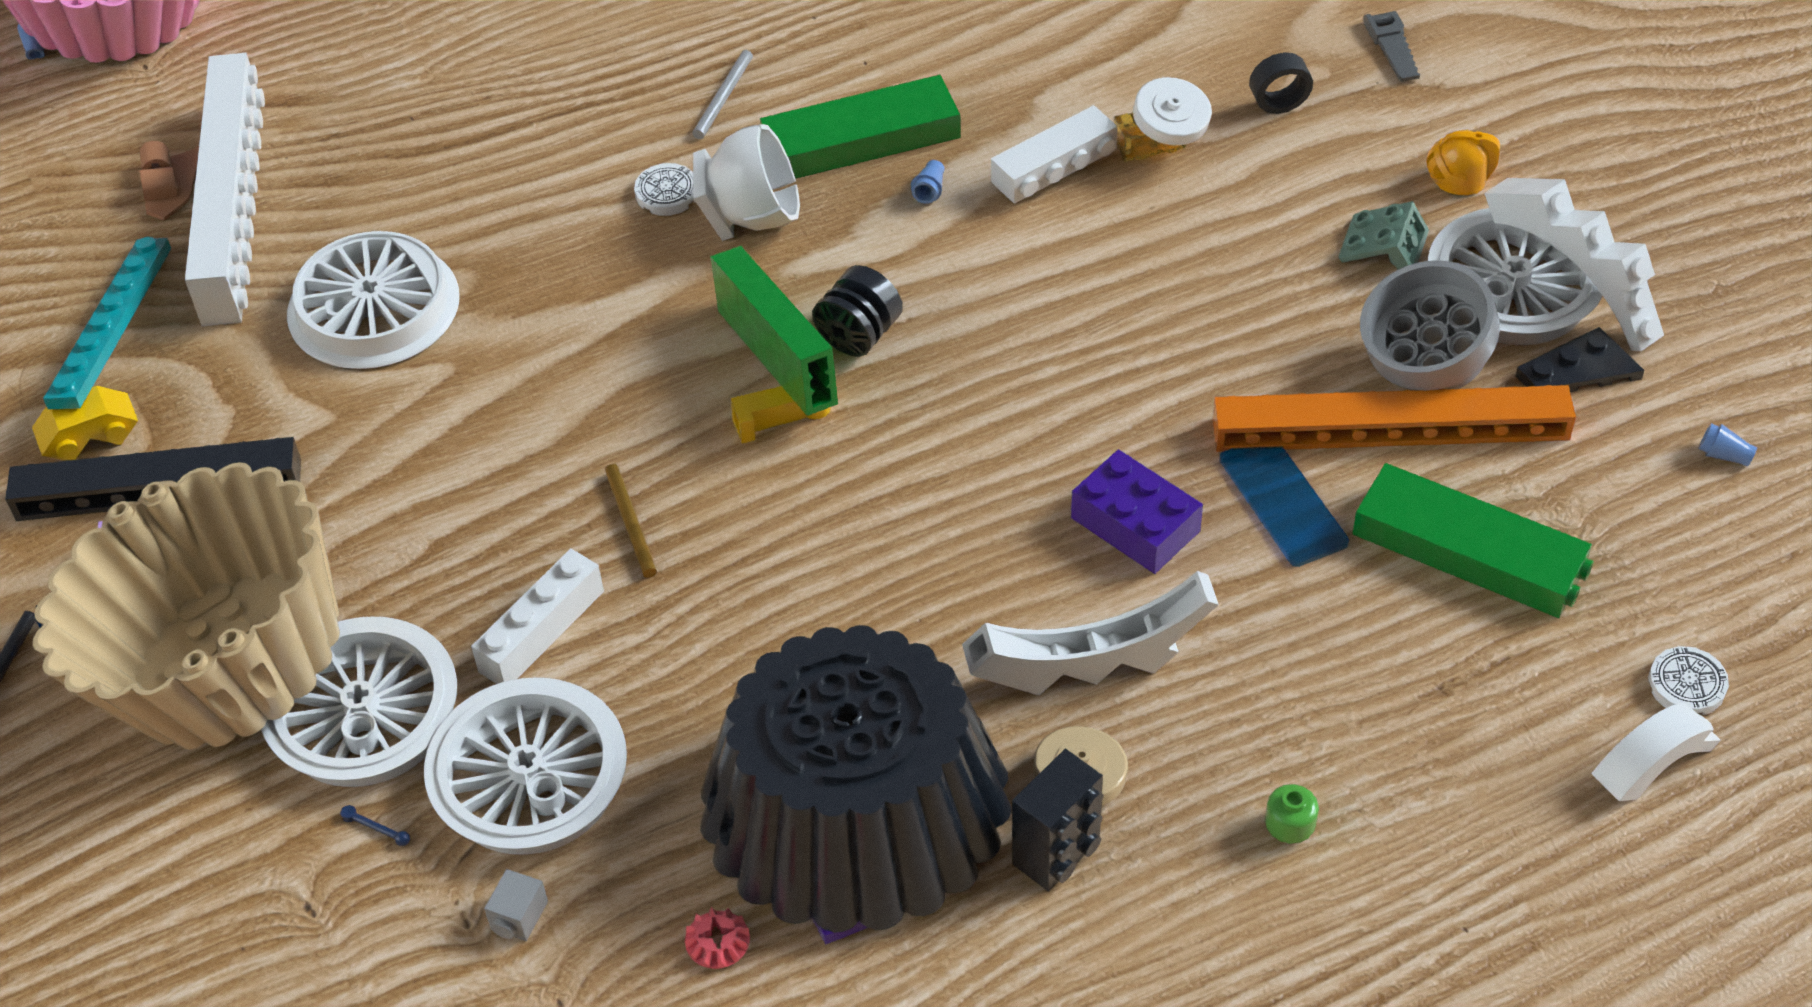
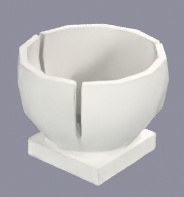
[693,124,800,241]

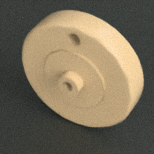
[1033,726,1128,806]

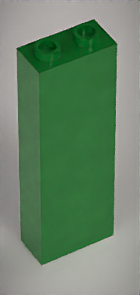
[760,74,961,179]
[710,246,838,416]
[1352,463,1594,618]

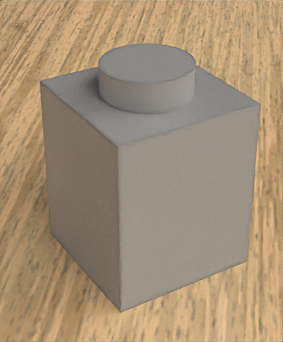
[484,869,548,941]

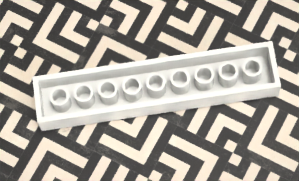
[185,53,265,326]

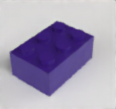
[1071,449,1203,574]

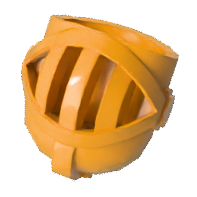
[1426,129,1500,195]

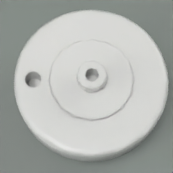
[1133,77,1212,145]

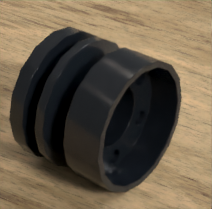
[812,265,903,357]

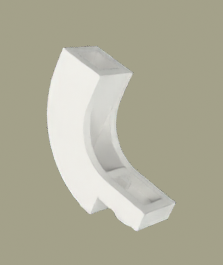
[1591,703,1721,801]

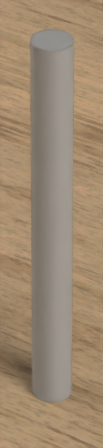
[692,50,753,139]

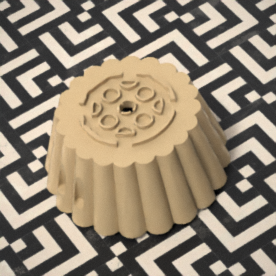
[32,462,340,750]

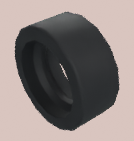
[1249,52,1313,114]

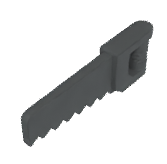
[1363,11,1420,82]

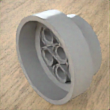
[1360,260,1500,391]

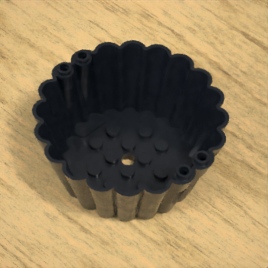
[700,625,1011,933]

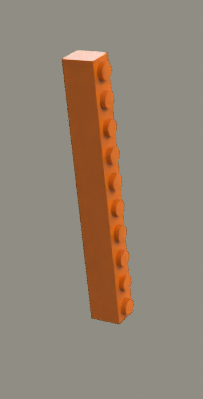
[1213,385,1576,452]

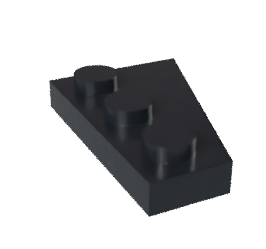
[1515,327,1645,392]

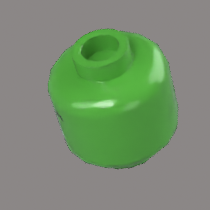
[1265,784,1319,844]

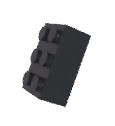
[1012,748,1104,892]

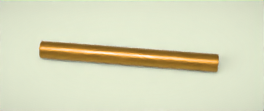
[605,464,657,578]

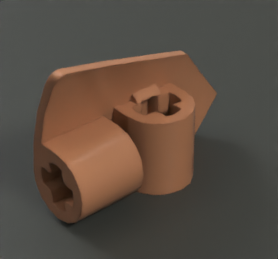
[140,141,199,221]

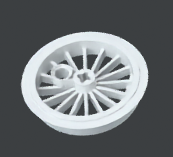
[1428,208,1603,345]
[287,231,459,369]
[261,617,457,787]
[424,678,627,854]

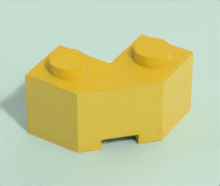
[32,386,138,460]

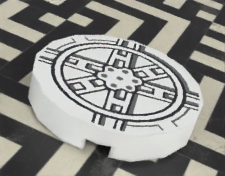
[634,163,695,216]
[1648,646,1729,715]

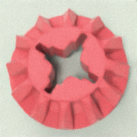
[685,907,750,969]

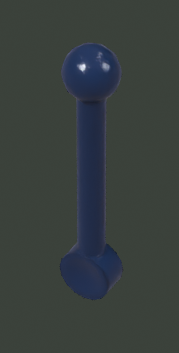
[340,805,410,846]

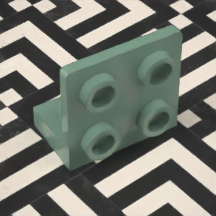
[1338,201,1429,270]

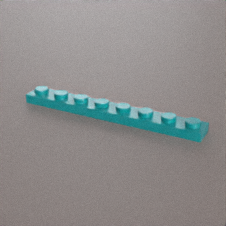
[43,237,171,409]

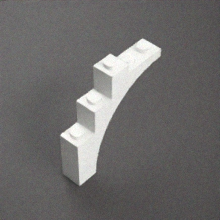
[1484,178,1664,351]
[962,571,1219,695]

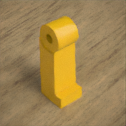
[731,386,831,444]

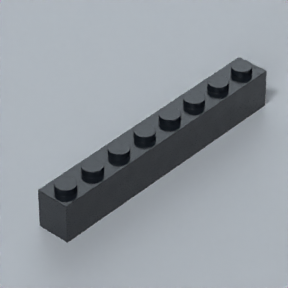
[5,437,301,521]

